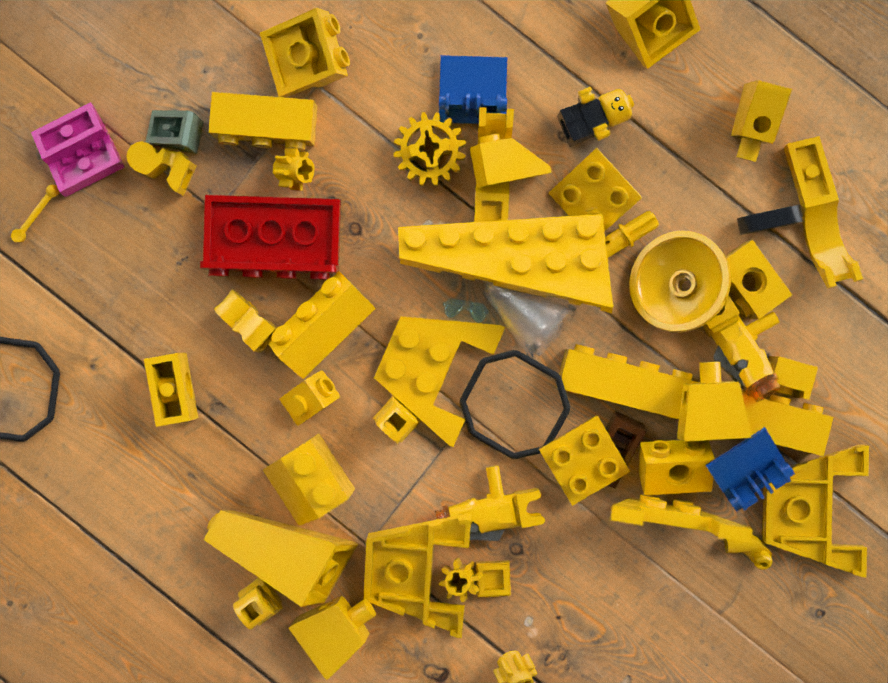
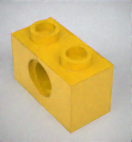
[726,240,792,320]
[144,352,198,427]
[638,440,715,495]

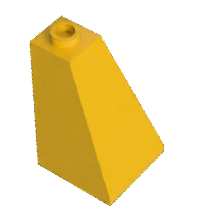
[203,510,358,607]

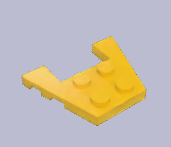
[374,316,505,447]
[762,444,869,578]
[610,494,753,543]
[363,514,472,639]

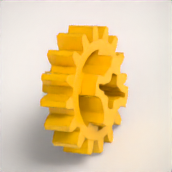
[393,112,466,187]

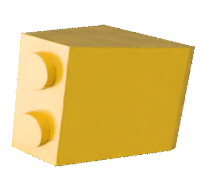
[263,433,355,526]

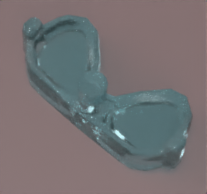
[443,298,489,323]

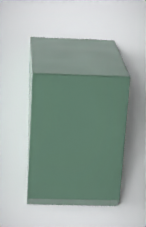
[146,110,204,154]

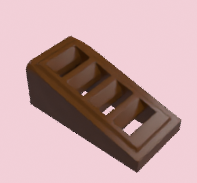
[606,411,646,489]

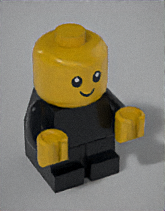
[557,87,634,147]

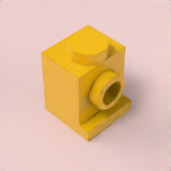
[767,356,818,400]

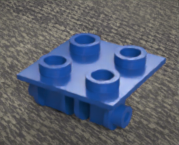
[439,55,508,124]
[705,427,795,512]

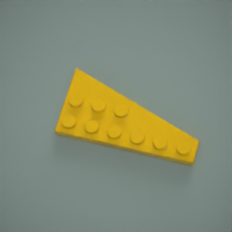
[398,214,613,313]

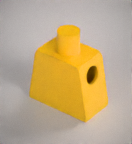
[731,80,792,162]
[677,361,751,441]
[288,596,376,680]

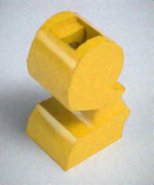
[127,141,197,196]
[214,289,278,353]
[373,396,421,444]
[233,578,283,630]

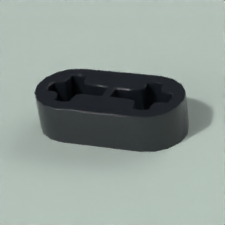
[737,205,804,235]

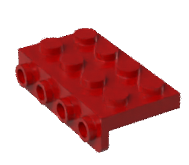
[200,195,341,280]

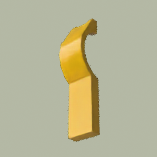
[474,107,514,222]
[784,136,863,289]

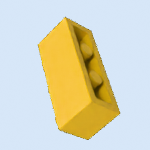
[208,92,317,151]
[266,271,376,379]

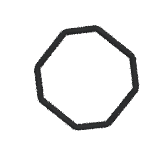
[0,337,60,442]
[460,350,570,459]

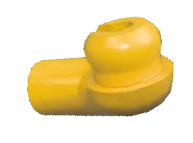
[724,535,773,570]

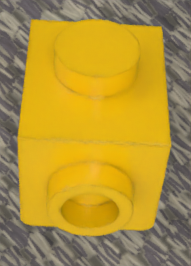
[279,370,340,426]

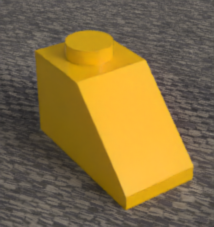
[470,134,551,188]

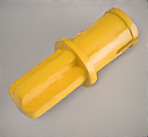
[605,211,659,258]

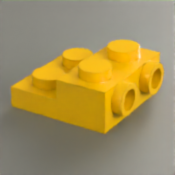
[260,7,350,98]

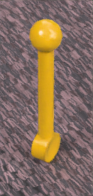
[11,184,59,243]

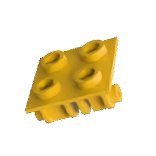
[549,148,643,232]
[539,415,630,506]

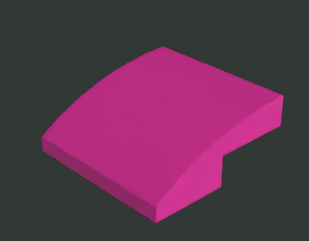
[31,102,125,197]

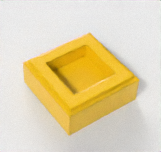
[476,560,511,597]

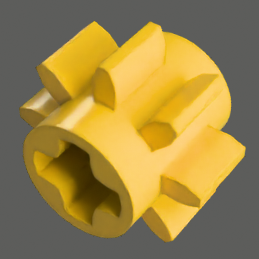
[273,148,315,191]
[438,558,482,602]
[493,651,538,683]

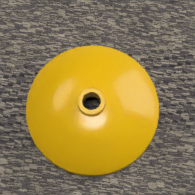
[629,231,731,332]

